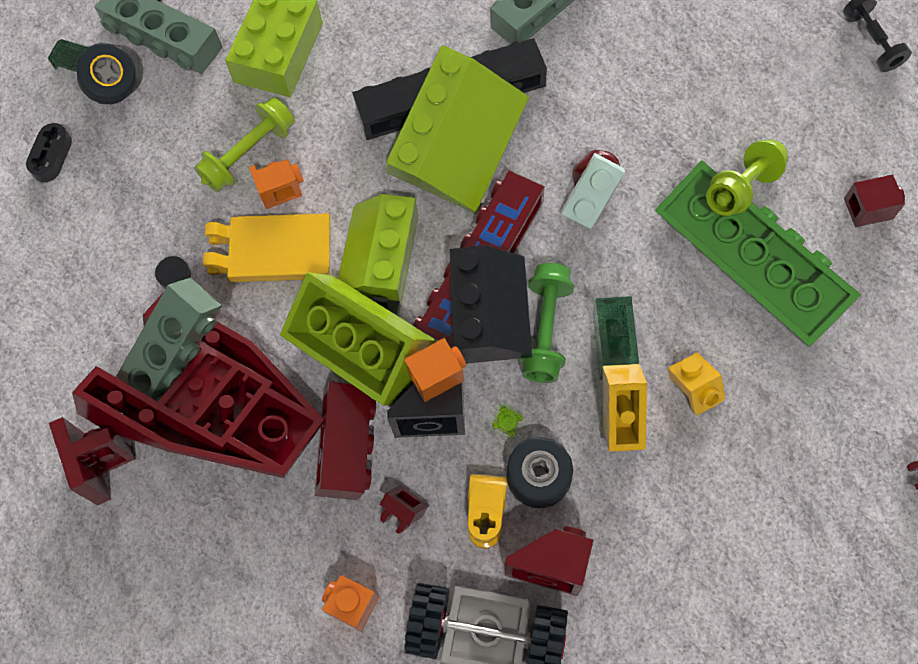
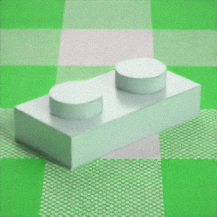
[562,153,625,229]

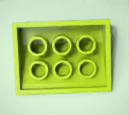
[386,45,529,214]

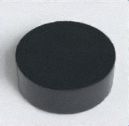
[155,256,191,289]

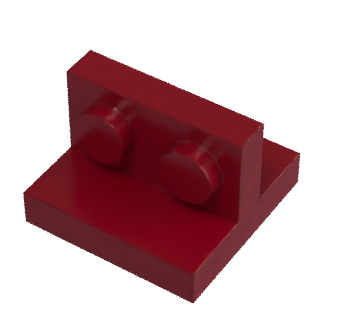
[49,417,136,506]

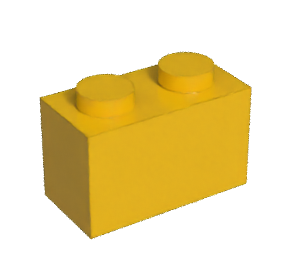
[603,364,647,452]

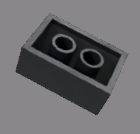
[450,245,532,364]

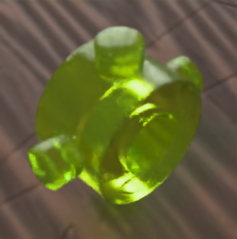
[492,407,523,437]

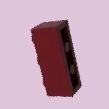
[314,381,376,500]

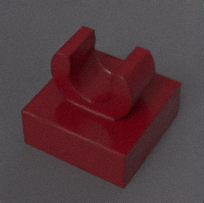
[379,484,429,534]

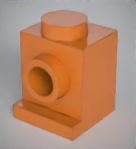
[249,159,304,209]

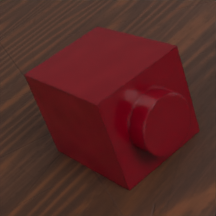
[844,174,905,228]

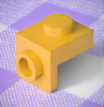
[668,352,725,415]

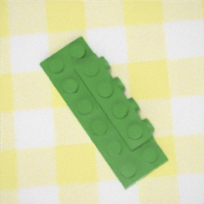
[655,160,861,347]

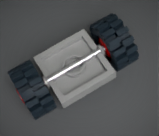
[404,582,568,664]

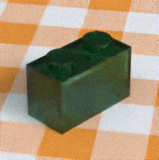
[592,296,639,380]

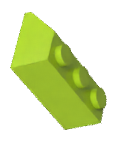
[338,194,418,305]

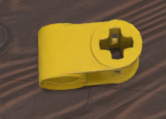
[467,474,507,549]

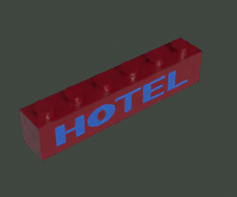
[413,171,545,348]

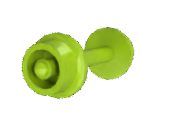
[194,97,295,192]
[706,139,789,216]

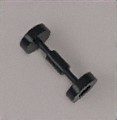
[843,0,912,72]

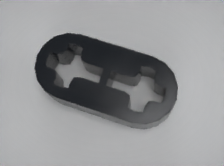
[26,123,72,183]

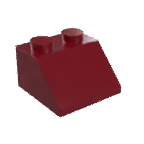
[505,526,594,596]

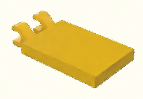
[203,213,331,282]

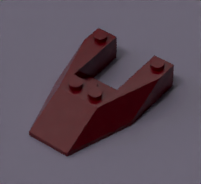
[72,293,324,478]

